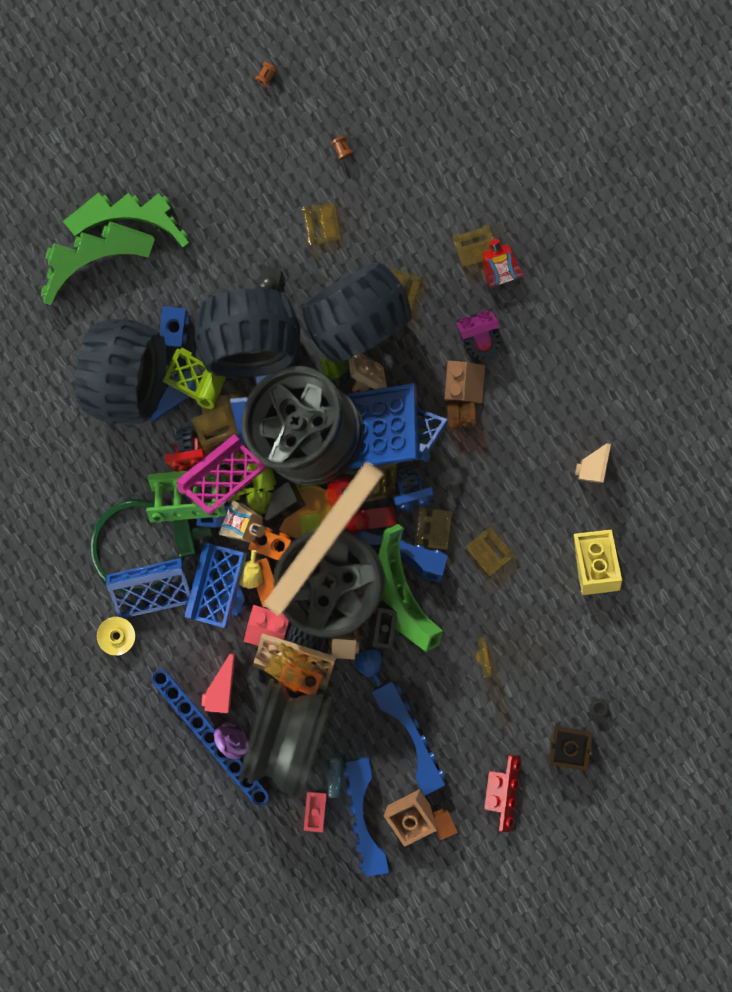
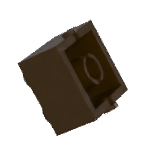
[547,725,593,771]

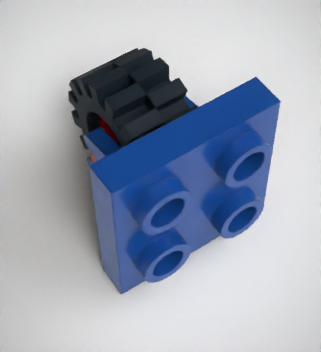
[394,464,434,513]

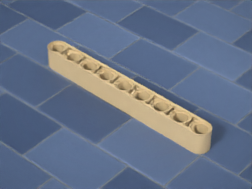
[263,462,383,616]

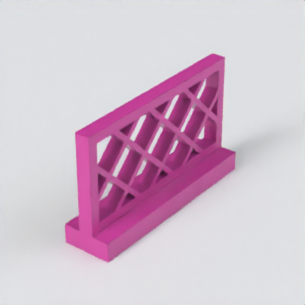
[177,434,266,515]

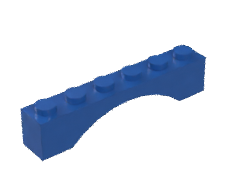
[343,529,448,583]
[372,681,446,796]
[343,757,389,877]

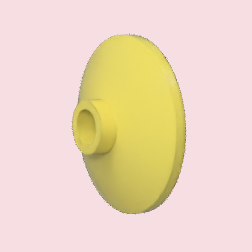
[97,617,135,655]

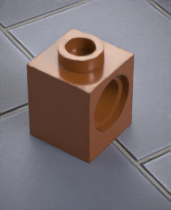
[433,808,458,840]

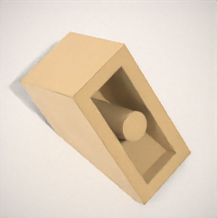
[328,634,359,659]

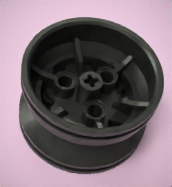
[241,366,364,486]
[273,530,385,637]
[239,679,332,799]

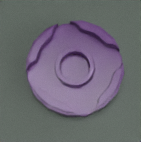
[214,723,249,760]

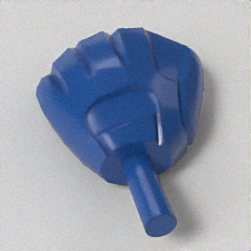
[354,649,382,687]

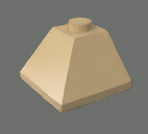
[575,444,611,484]

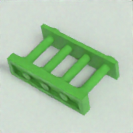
[146,467,228,523]

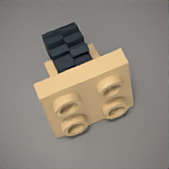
[340,353,387,394]

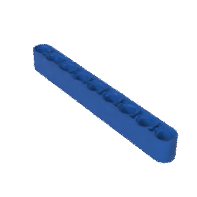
[152,669,269,806]

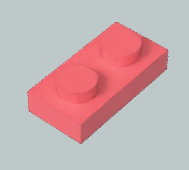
[304,791,327,832]

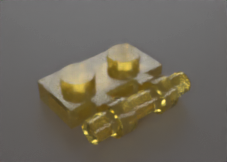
[414,508,452,550]
[264,643,313,692]

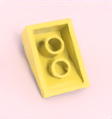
[574,530,622,595]

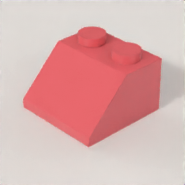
[243,605,289,652]

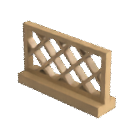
[253,633,336,690]

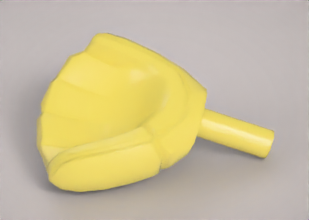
[239,550,263,589]

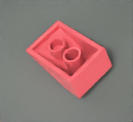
[202,653,235,713]

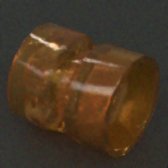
[447,402,476,429]

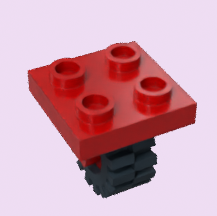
[165,426,208,472]

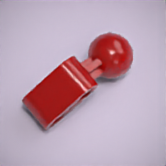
[344,506,397,533]

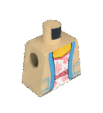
[219,500,265,543]

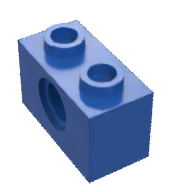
[160,306,190,348]

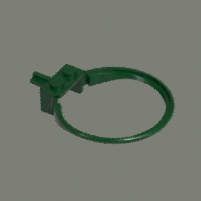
[90,499,213,595]

